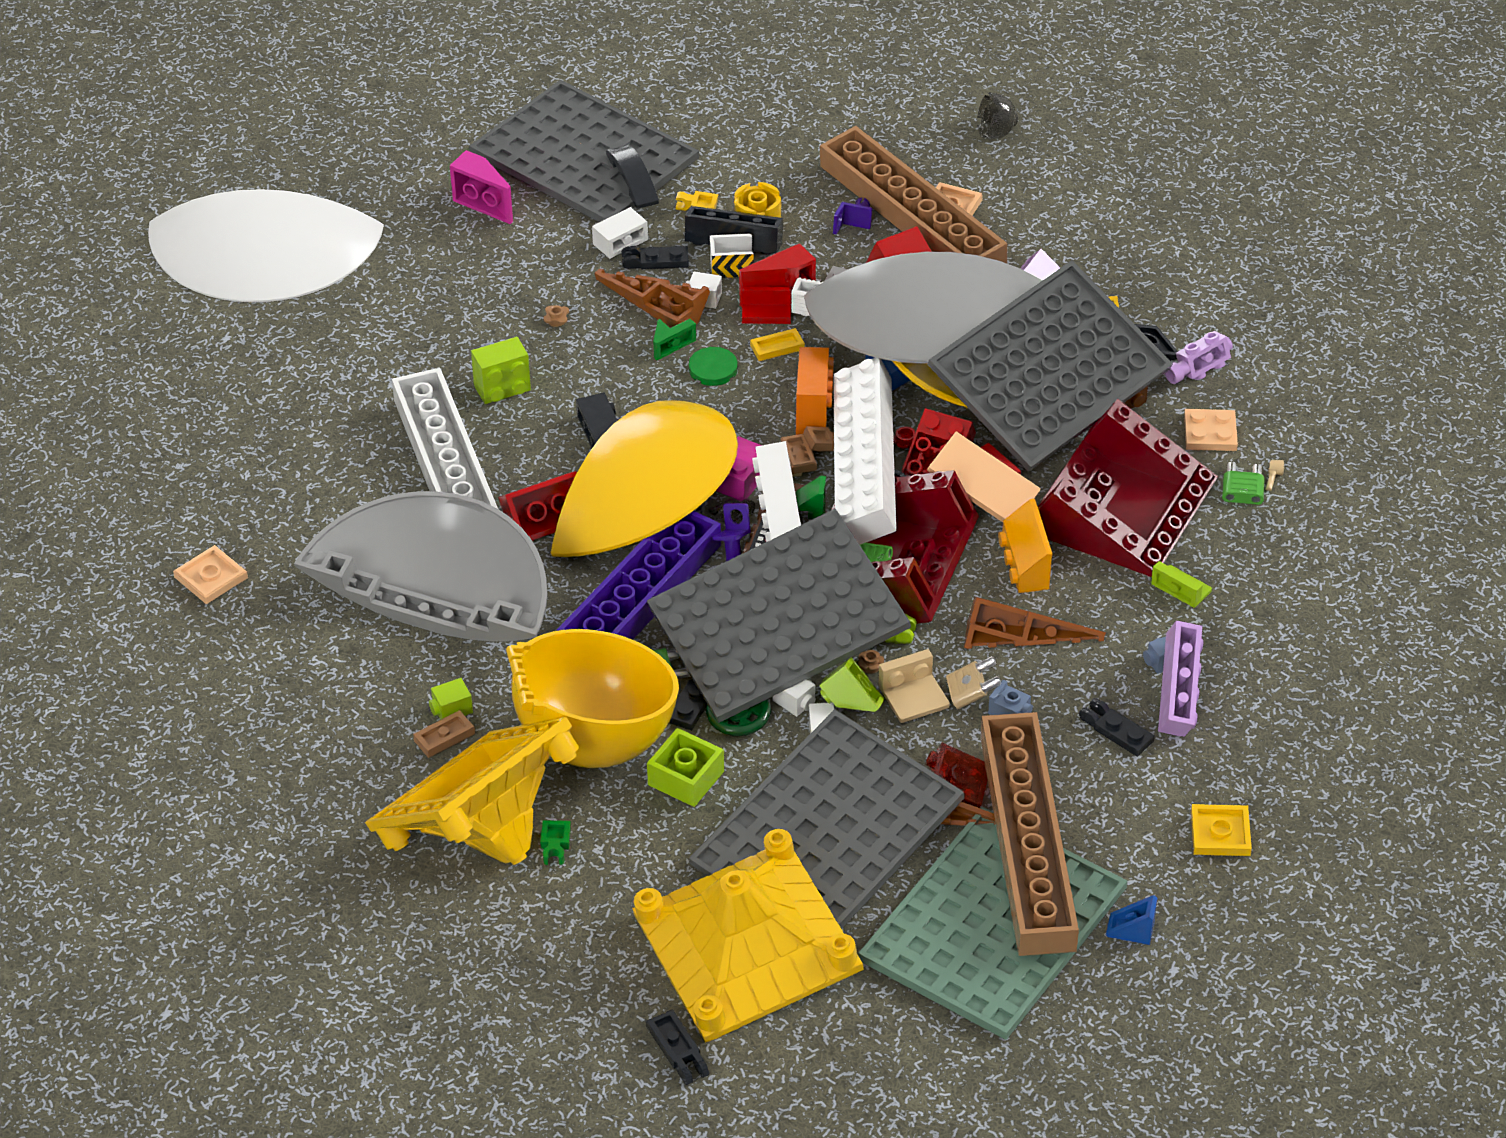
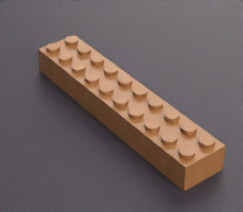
[820,126,1007,263]
[981,712,1079,956]

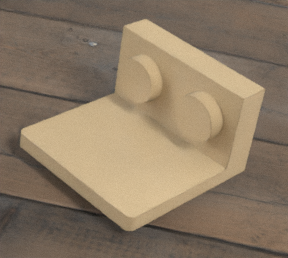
[878,649,950,723]

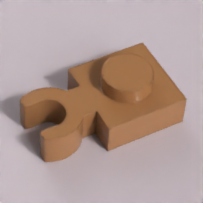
[803,426,834,452]

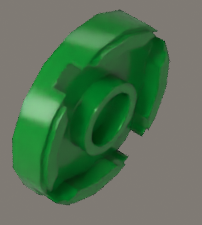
[689,347,738,386]

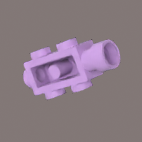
[1164,331,1233,384]

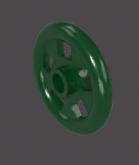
[706,699,771,736]

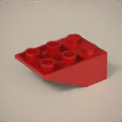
[739,243,816,307]
[901,408,976,476]

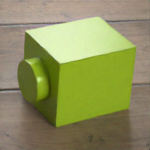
[429,678,473,719]

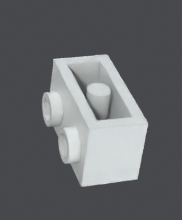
[592,207,648,259]

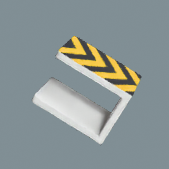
[710,234,754,278]

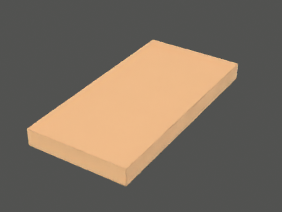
[927,432,1041,522]

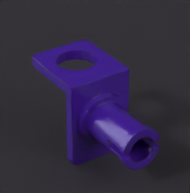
[833,198,873,235]
[712,503,751,562]

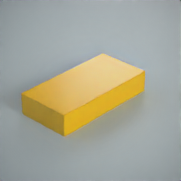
[750,328,805,361]

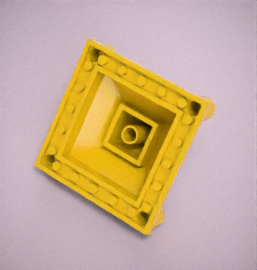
[365,717,579,865]
[632,829,864,1043]

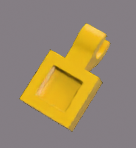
[676,191,718,211]

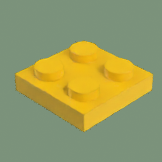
[1191,804,1252,856]

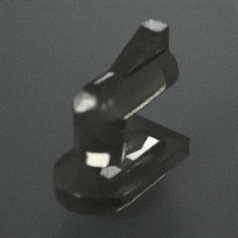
[708,498,755,523]

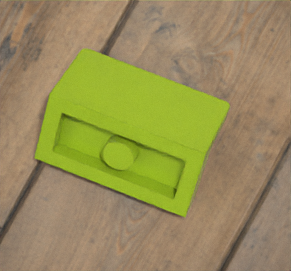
[1151,561,1212,608]

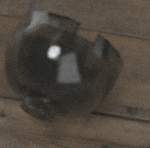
[977,92,1018,139]

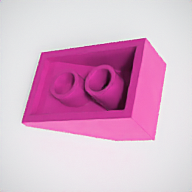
[450,150,513,224]
[716,436,762,502]

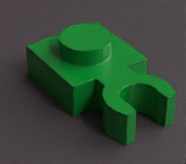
[540,820,571,865]

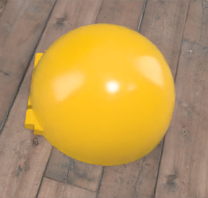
[506,629,679,768]

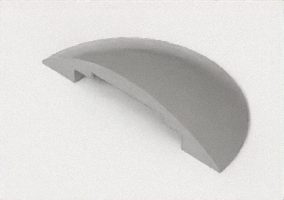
[804,252,1042,363]
[294,491,548,641]

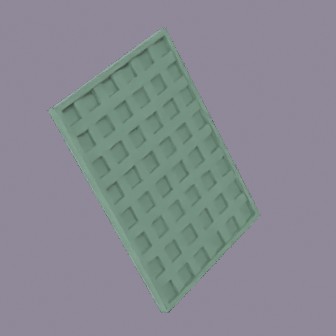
[858,807,1127,1040]

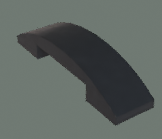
[606,145,659,209]

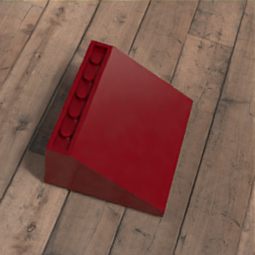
[1037,398,1218,577]
[831,470,979,624]

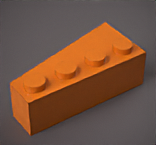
[796,347,834,435]

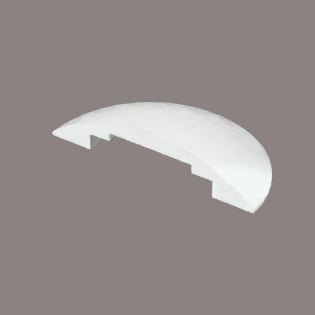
[148,189,384,302]

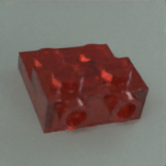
[925,742,988,808]

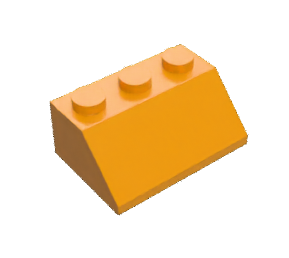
[998,499,1052,593]

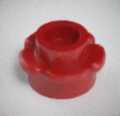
[893,426,916,449]

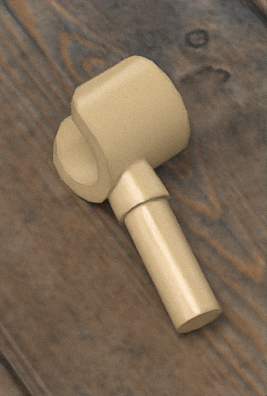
[1265,460,1284,491]

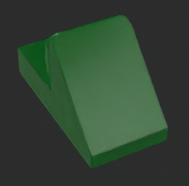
[653,319,696,360]
[795,476,826,520]

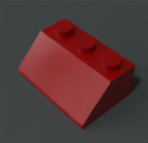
[498,471,577,540]

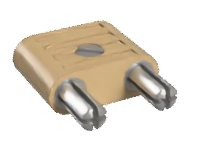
[946,656,1001,709]

